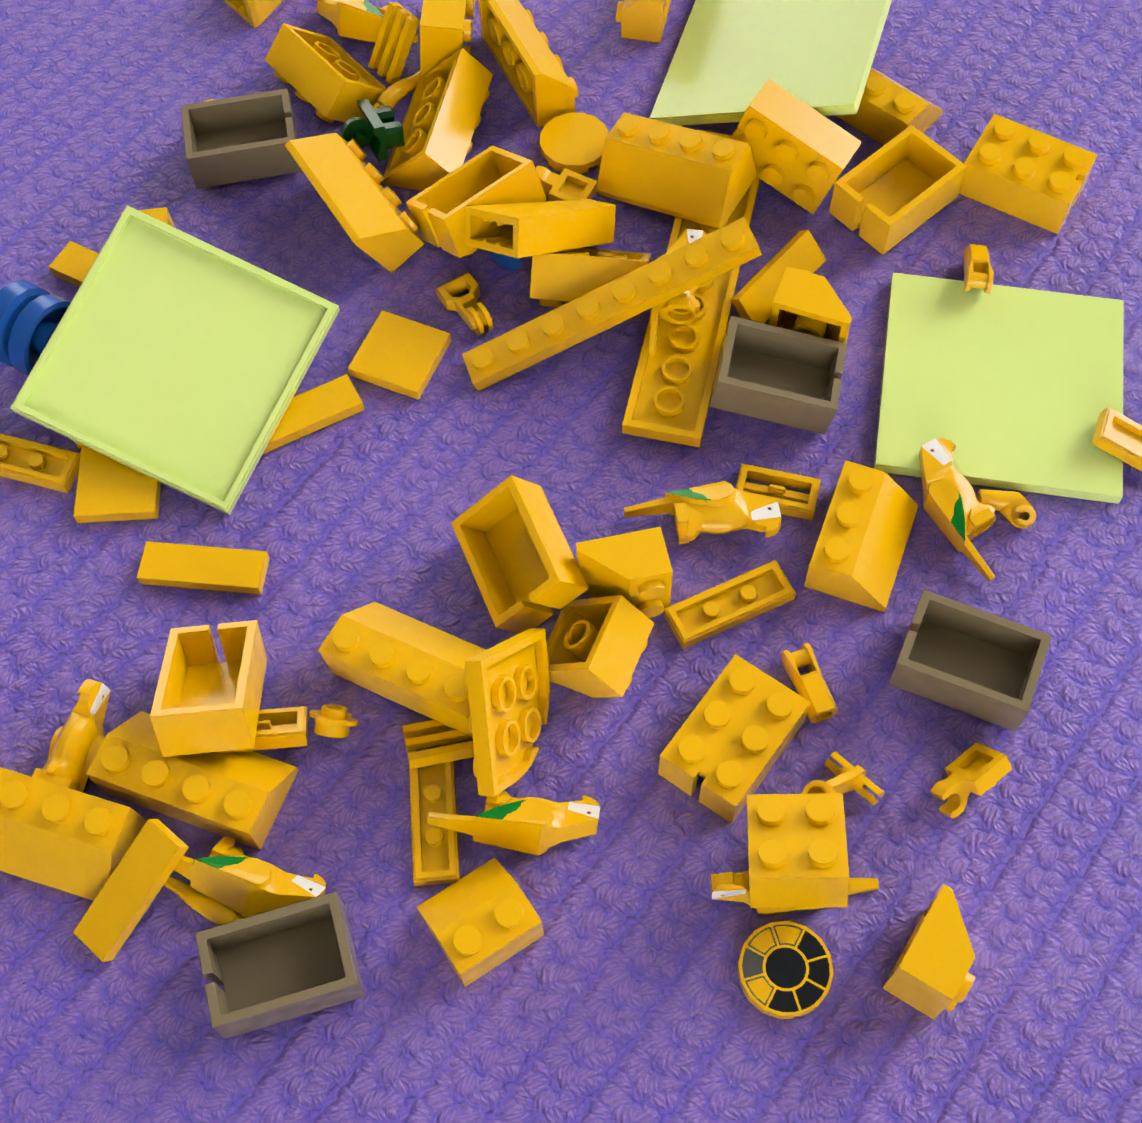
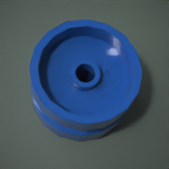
[0,281,71,376]

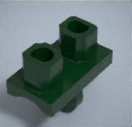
[341,99,405,162]

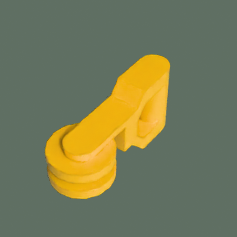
[435,273,493,336]

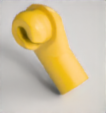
[977,489,1036,529]

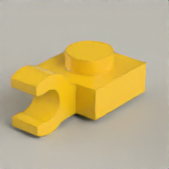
[536,166,597,201]
[930,742,1012,818]

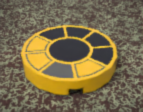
[737,921,834,1020]

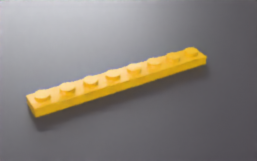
[462,217,762,391]

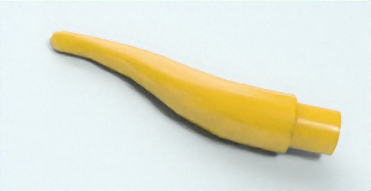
[372,71,421,109]
[164,876,246,926]

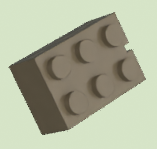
[180,88,303,189]
[709,316,847,434]
[888,590,1052,731]
[195,891,366,1039]

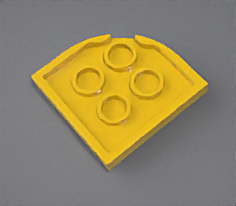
[463,628,550,797]

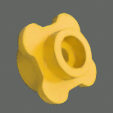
[309,704,358,738]

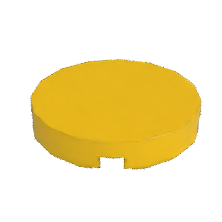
[540,112,609,174]

